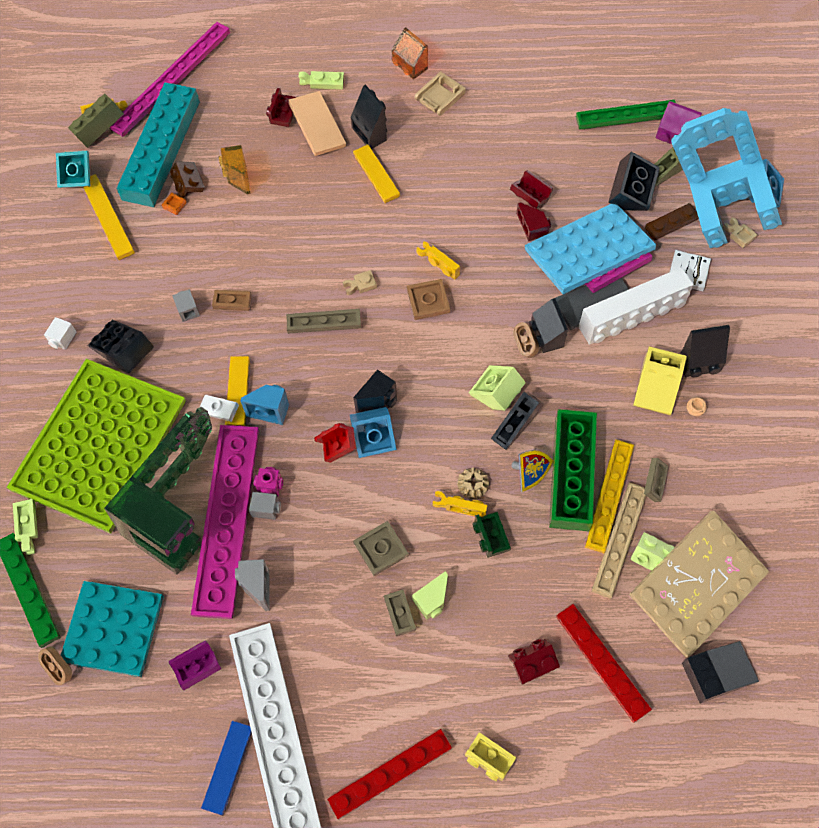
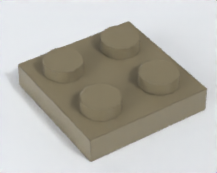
[353,521,409,576]

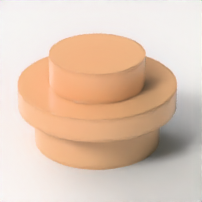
[687,397,706,416]

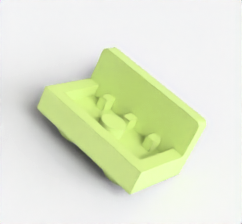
[631,532,675,571]

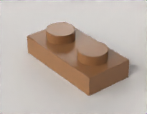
[212,290,252,311]

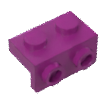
[169,640,221,691]

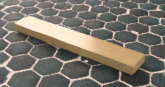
[591,482,646,599]

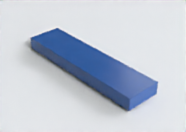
[201,721,252,816]

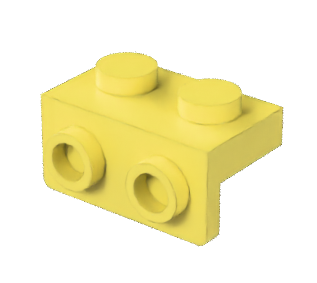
[465,732,516,782]

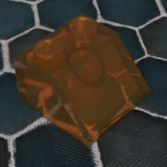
[391,27,428,80]

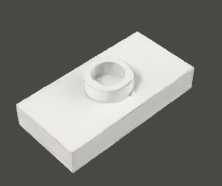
[198,395,239,422]

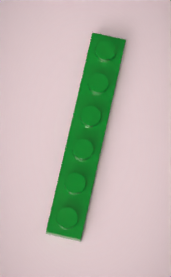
[576,99,676,130]
[0,533,61,648]

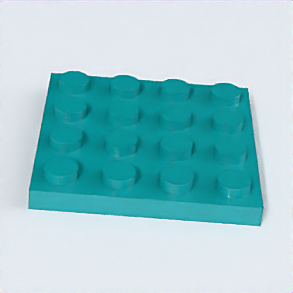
[61,581,164,678]

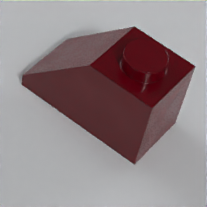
[516,202,551,241]

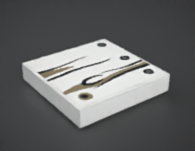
[670,250,711,291]

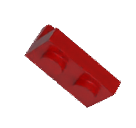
[314,423,356,463]

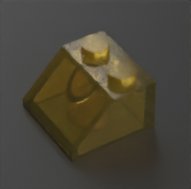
[218,145,251,195]

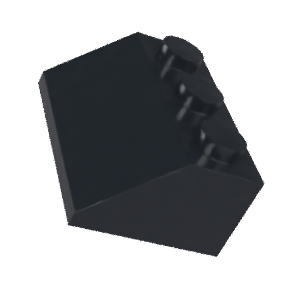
[608,151,660,211]

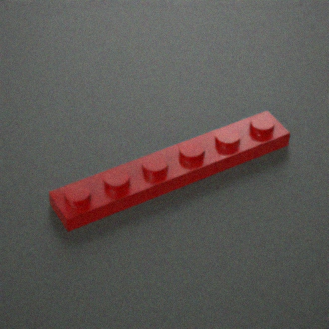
[556,604,652,723]
[327,729,452,820]

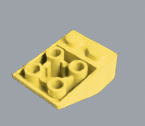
[633,347,687,415]

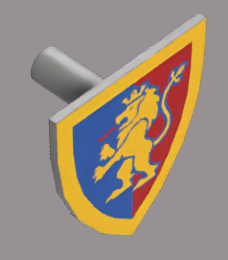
[512,450,553,492]

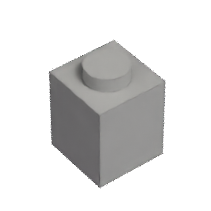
[172,289,200,322]
[249,492,281,520]

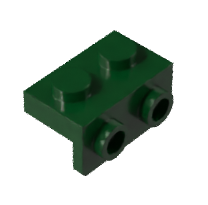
[472,512,511,558]

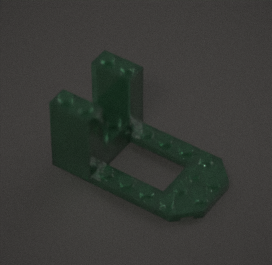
[104,407,212,575]

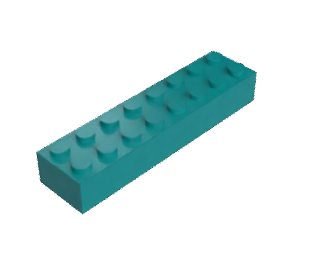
[116,82,200,207]

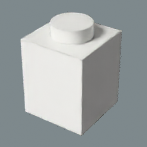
[44,317,77,350]

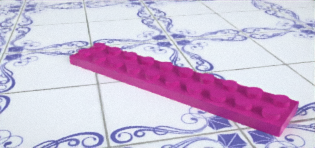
[191,425,259,619]

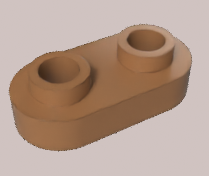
[513,322,539,358]
[38,647,72,685]

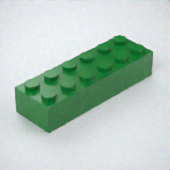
[549,409,597,532]

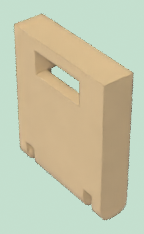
[415,71,466,116]

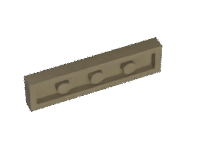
[286,309,361,334]

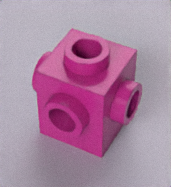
[254,467,284,497]

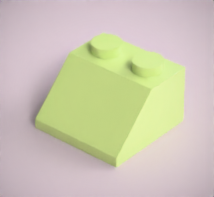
[469,365,526,411]

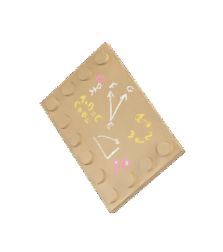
[629,510,769,658]

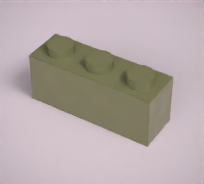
[68,94,124,148]

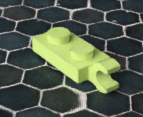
[299,71,344,89]
[13,499,38,555]

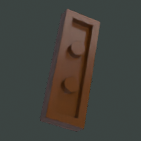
[645,203,699,241]

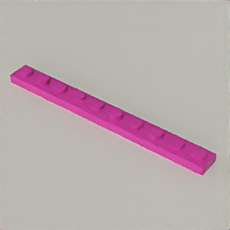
[110,22,230,137]

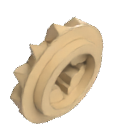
[457,467,489,498]

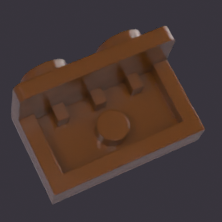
[170,161,205,198]

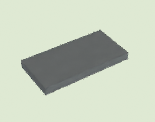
[555,278,629,330]

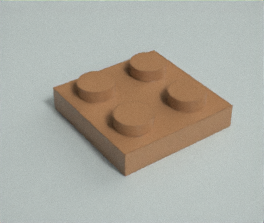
[407,279,450,320]

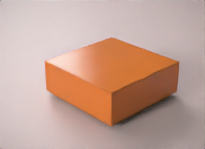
[162,192,187,215]

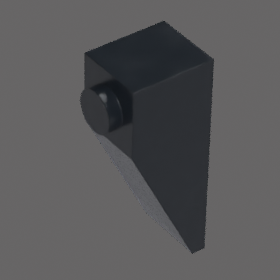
[491,392,544,450]

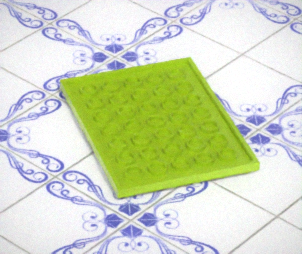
[6,359,186,534]

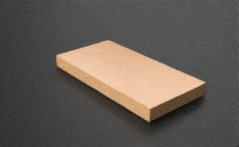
[289,91,346,156]

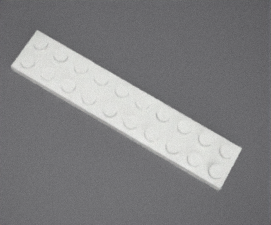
[229,623,321,828]

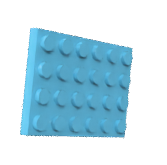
[525,204,656,294]

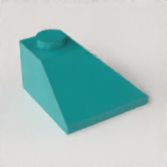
[56,151,90,188]

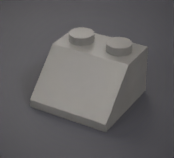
[235,559,270,611]

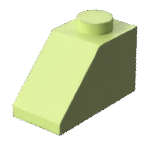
[412,571,448,620]

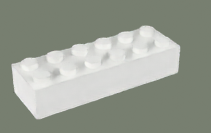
[579,267,693,345]

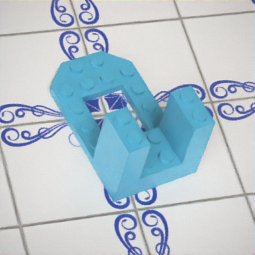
[671,108,782,248]

